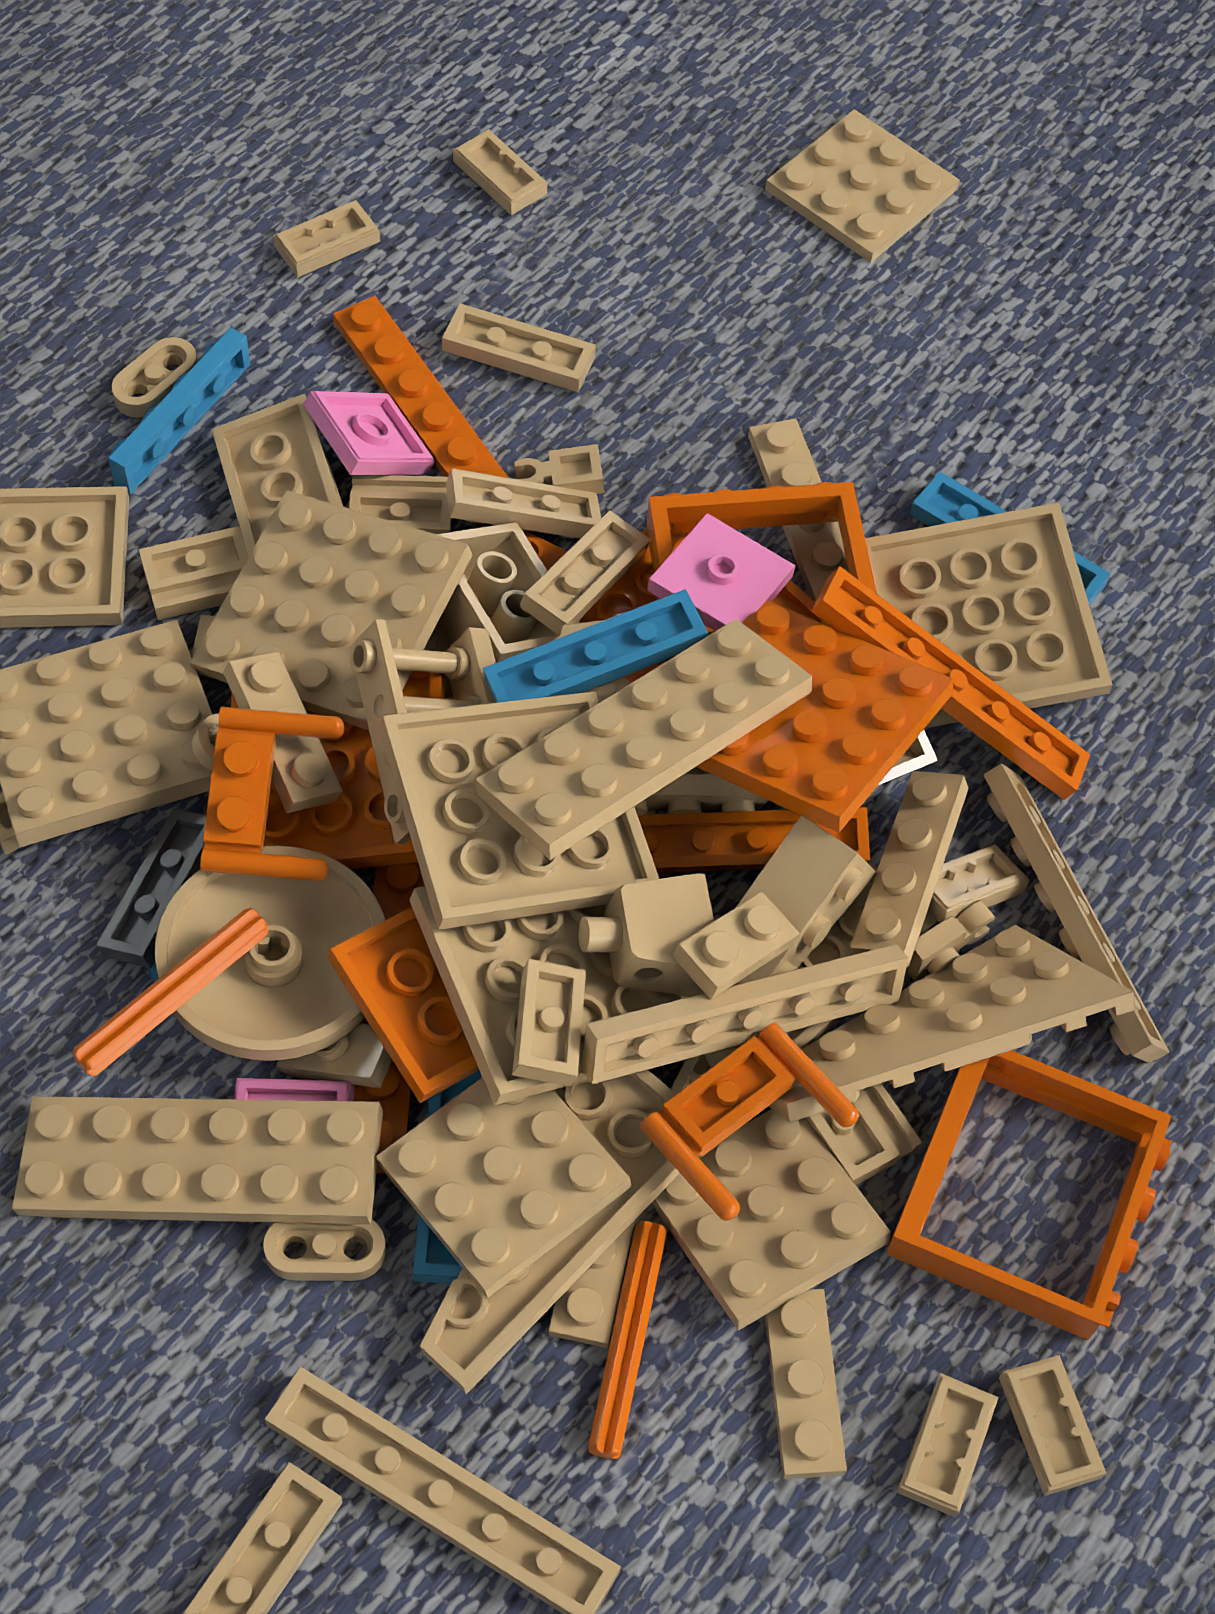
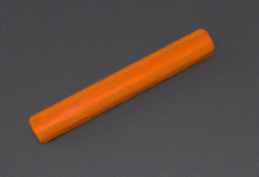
[72,908,268,1076]
[588,1221,667,1459]

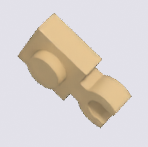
[514,444,605,494]
[906,900,995,982]

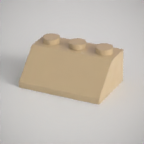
[436,522,580,663]

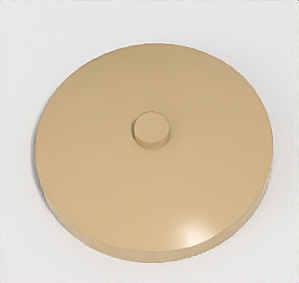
[155,846,385,1061]

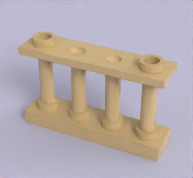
[350,619,496,844]

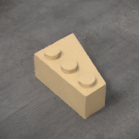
[736,816,877,984]

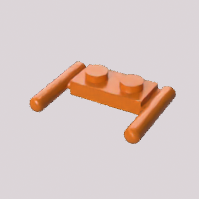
[200,707,344,881]
[640,1022,859,1221]

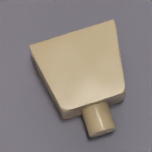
[578,873,714,997]

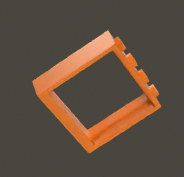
[646,482,877,661]
[886,1050,1172,1340]

